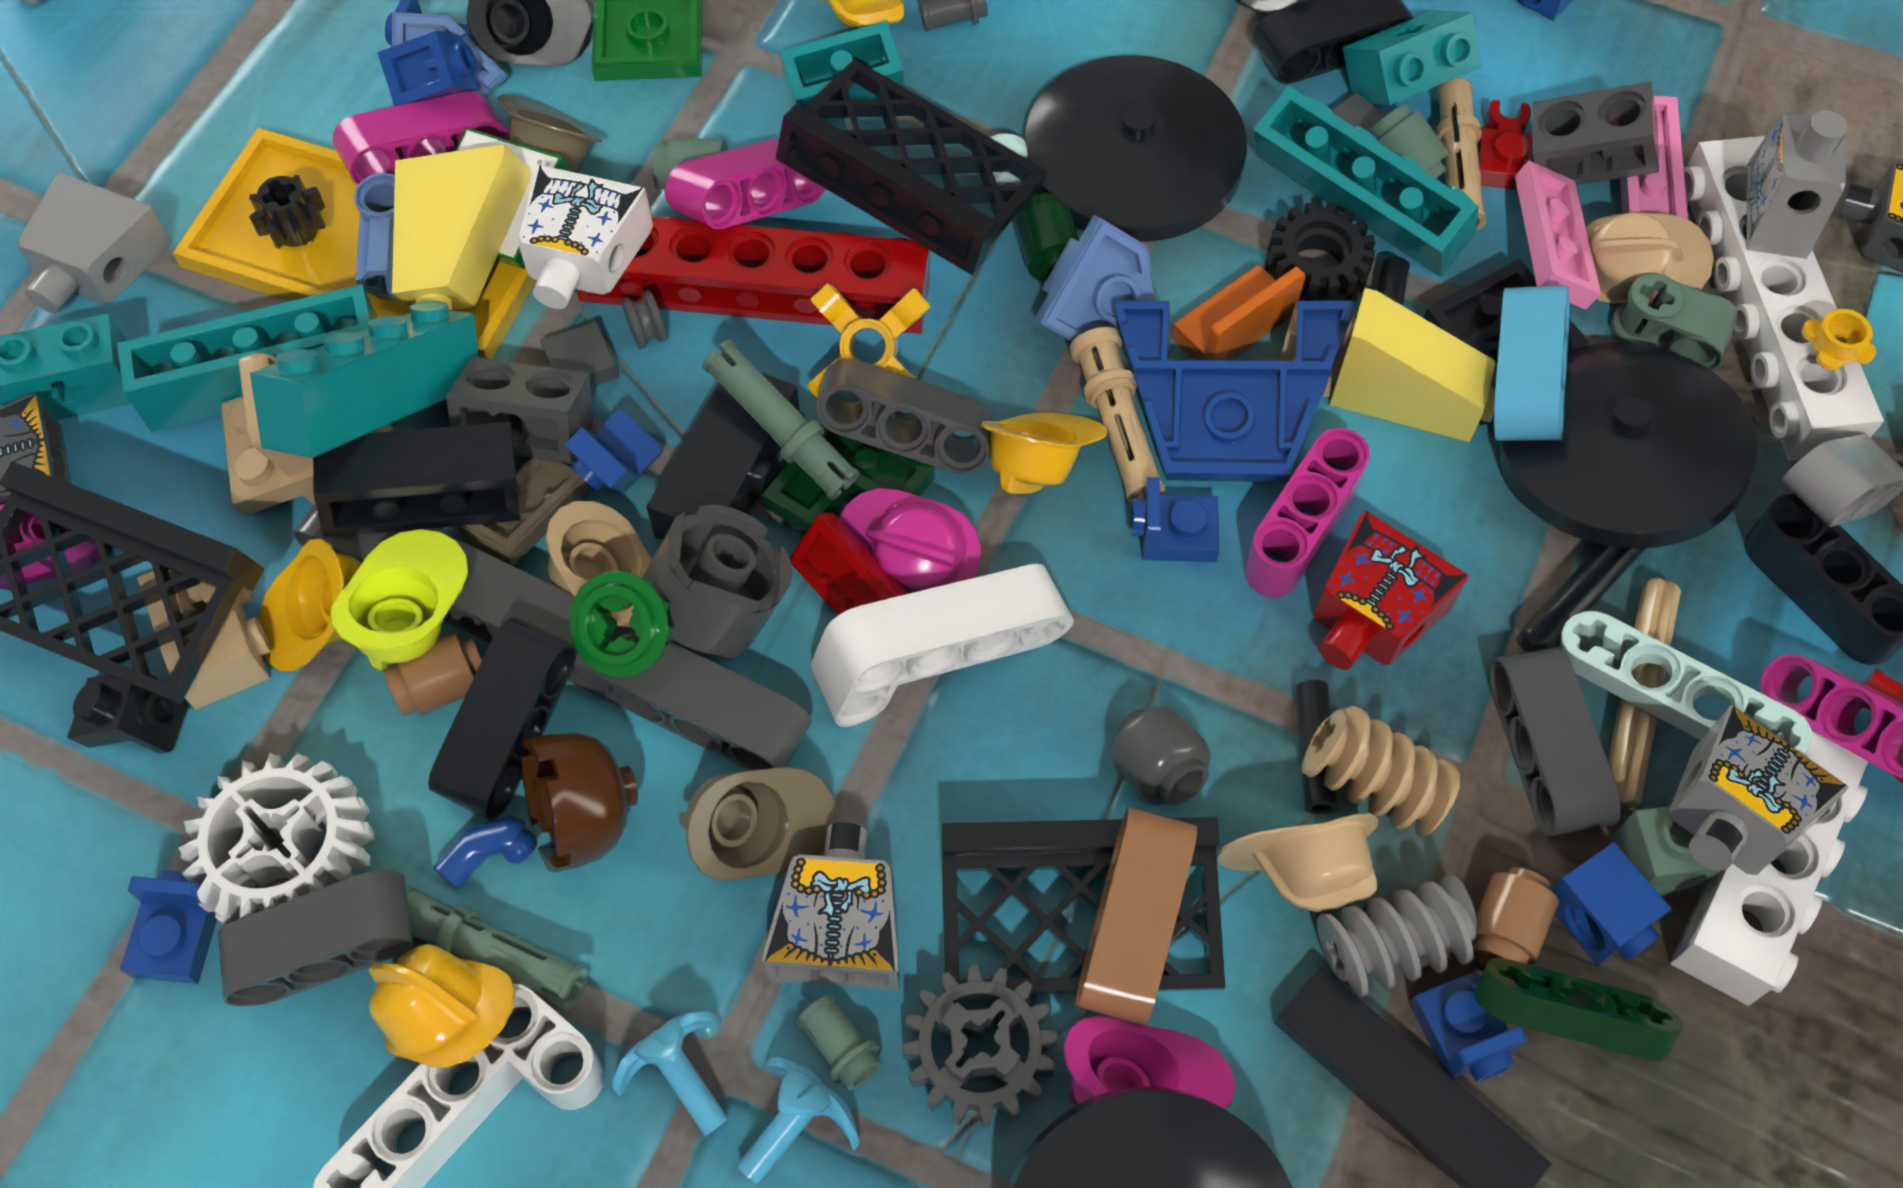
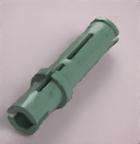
[702,339,860,501]
[406,886,589,1011]

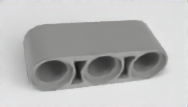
[1782,434,1903,527]

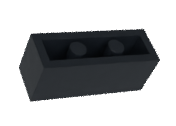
[646,373,805,540]
[313,422,521,538]

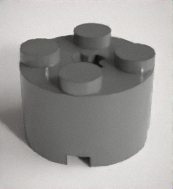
[642,504,792,660]

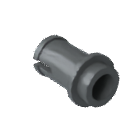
[918,0,988,32]

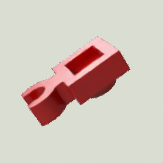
[1477,100,1535,190]

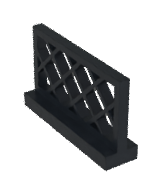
[776,59,1048,276]
[0,461,265,705]
[942,817,1225,995]

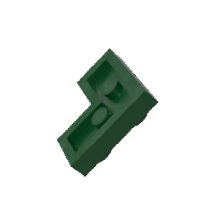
[762,424,935,532]

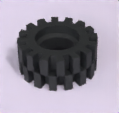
[1264,202,1376,303]

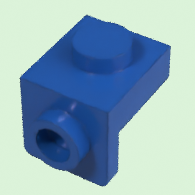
[564,409,663,494]

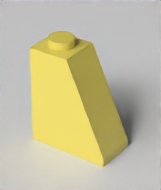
[392,144,530,310]
[1329,288,1496,443]

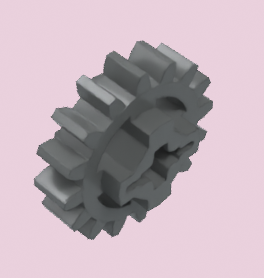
[902,965,1058,1128]

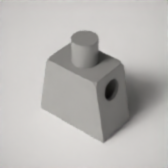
[18,172,172,314]

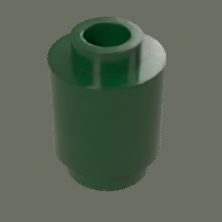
[1015,193,1079,281]

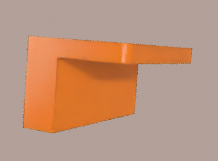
[1171,264,1306,360]

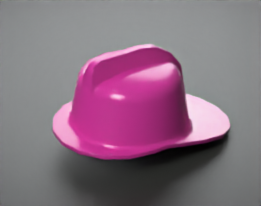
[839,488,981,594]
[1063,1016,1236,1109]

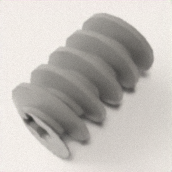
[1317,875,1477,998]

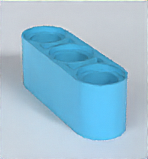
[1494,285,1570,441]

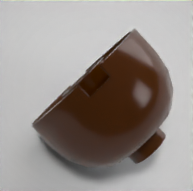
[521,733,638,873]

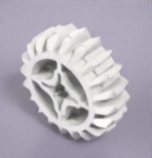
[178,752,375,925]

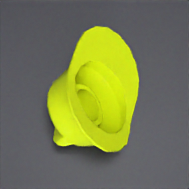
[331,529,468,671]

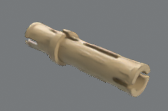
[1436,78,1486,231]

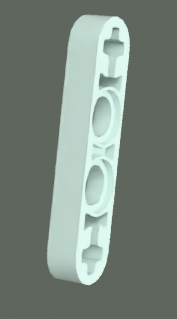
[1560,611,1813,756]

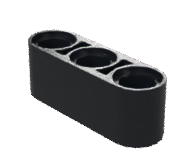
[1253,0,1414,84]
[1744,494,1903,665]
[428,617,577,821]

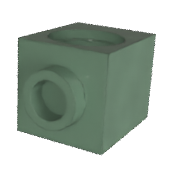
[1609,806,1720,899]

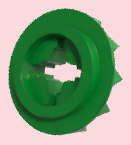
[569,570,674,678]

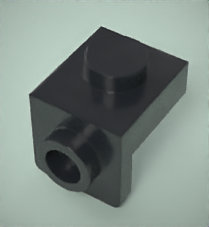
[67,674,188,754]

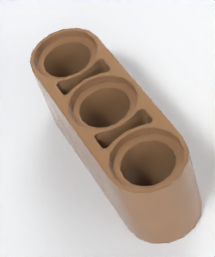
[1075,806,1198,1026]

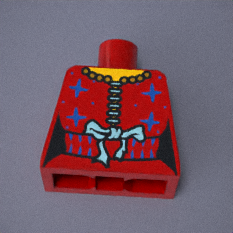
[1314,510,1469,670]

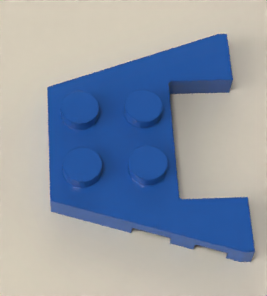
[1115,301,1353,482]

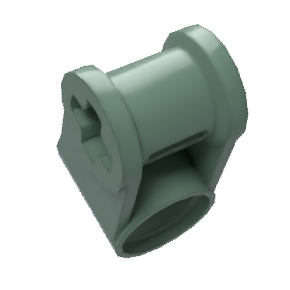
[1610,273,1738,372]

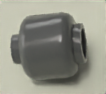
[1111,706,1211,806]

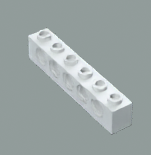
[1684,136,1884,461]

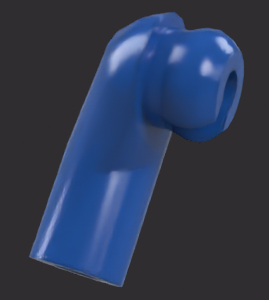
[433,816,537,890]

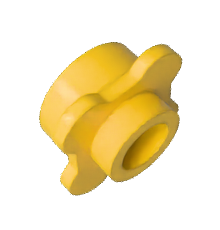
[1801,309,1876,371]

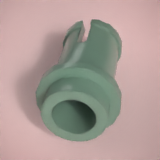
[796,994,882,1090]

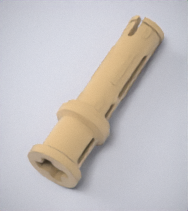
[1069,327,1165,504]

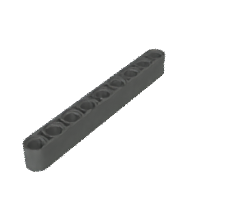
[293,504,812,770]

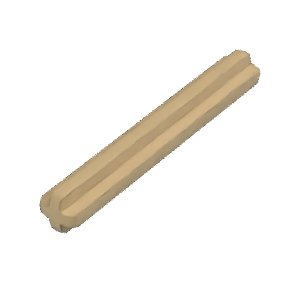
[1608,578,1681,812]

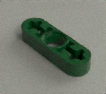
[1474,958,1683,1061]

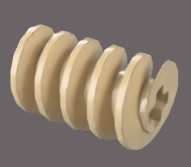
[1301,706,1460,837]

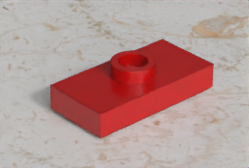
[789,512,909,615]

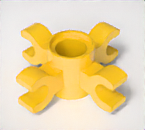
[806,283,932,398]

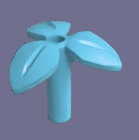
[612,1011,729,1136]
[737,1057,860,1184]

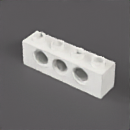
[1670,731,1868,1006]

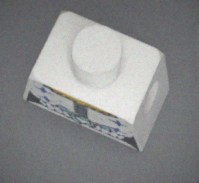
[518,165,653,309]

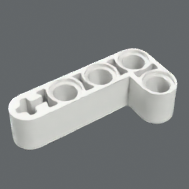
[810,563,1074,727]
[313,984,605,1188]

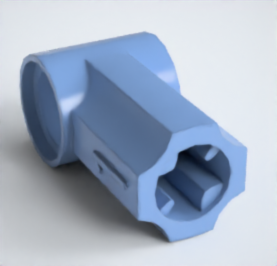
[354,173,398,299]

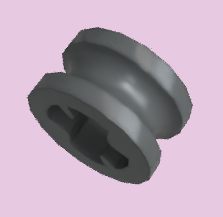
[621,290,667,350]

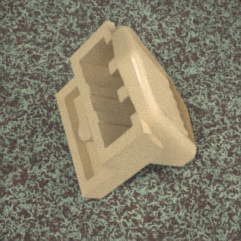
[221,353,395,516]

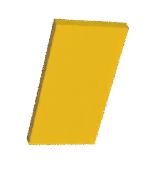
[172,127,537,359]

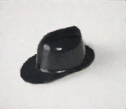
[466,0,593,67]

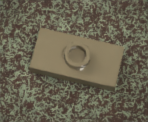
[459,458,590,566]

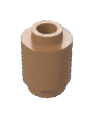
[383,631,483,716]
[1472,867,1559,967]

